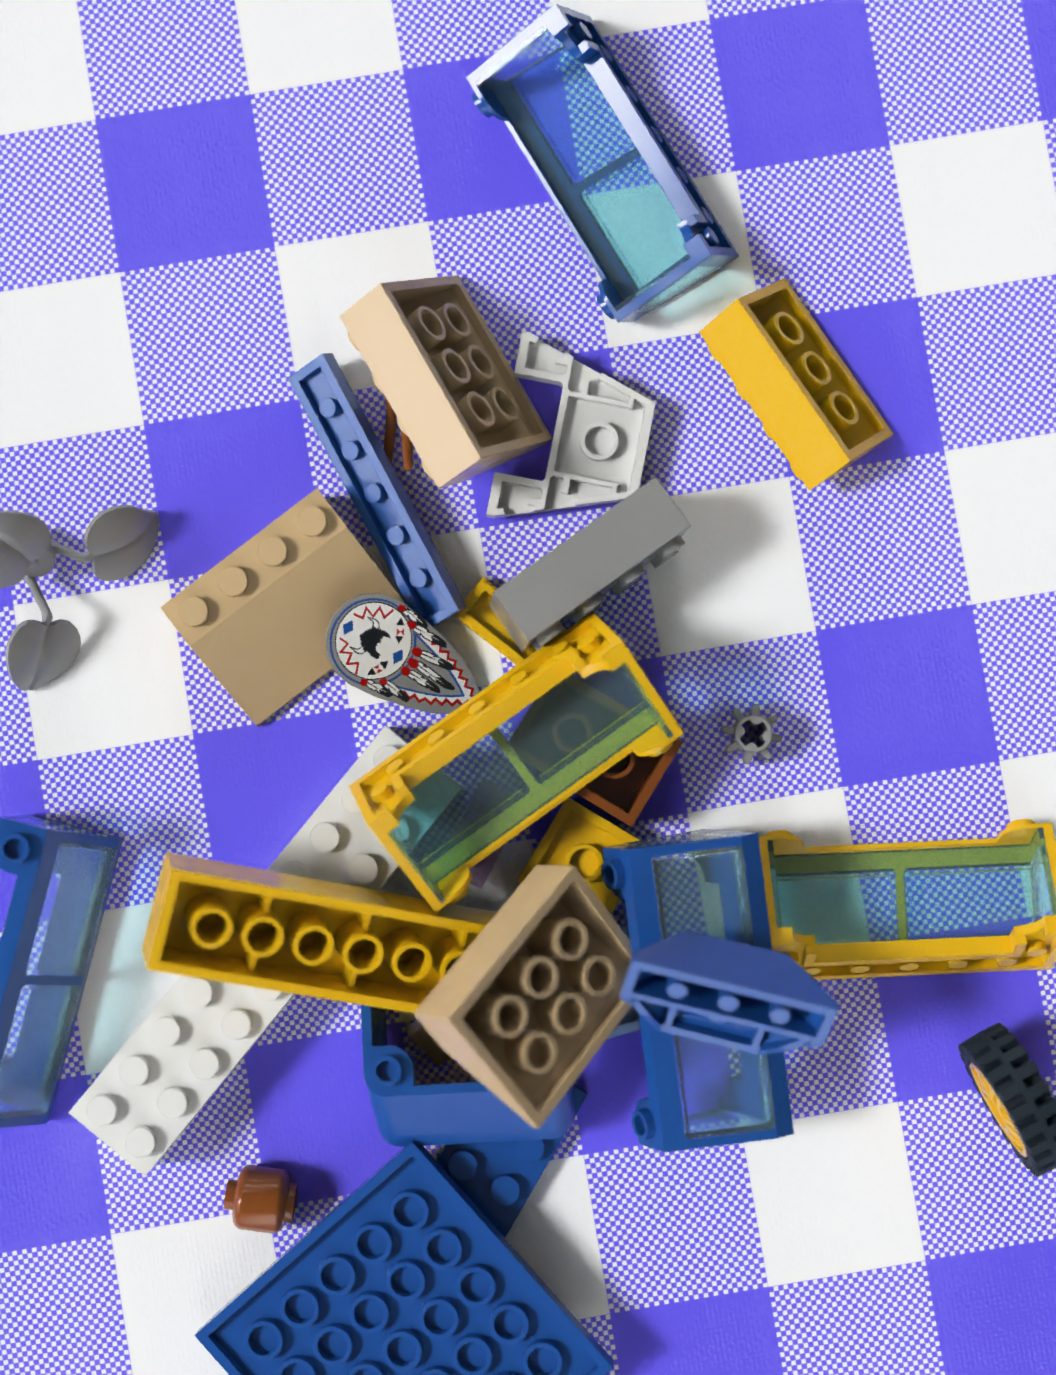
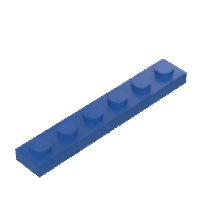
[287,353,468,628]

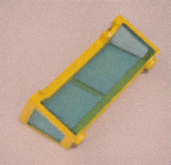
[349,611,684,913]
[759,819,1056,980]

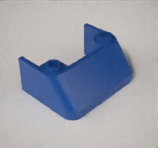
[361,1005,575,1147]

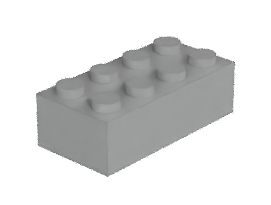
[489,477,691,653]

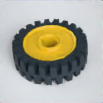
[958,1023,1056,1177]

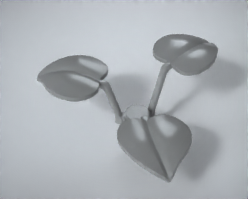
[0,505,159,691]

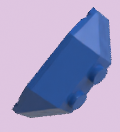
[620,930,839,1055]

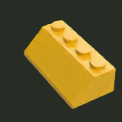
[699,278,894,491]

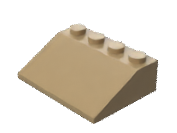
[340,275,552,489]
[160,488,407,726]
[413,865,632,1129]

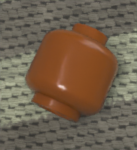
[224,1165,298,1234]

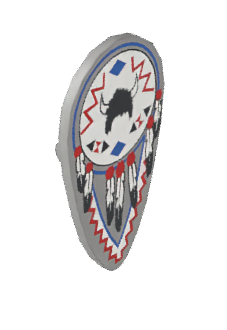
[325,593,480,714]

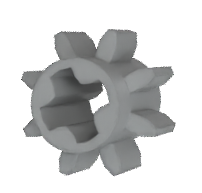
[720,704,783,764]

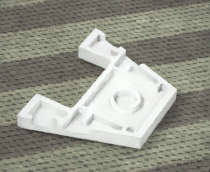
[486,331,656,518]

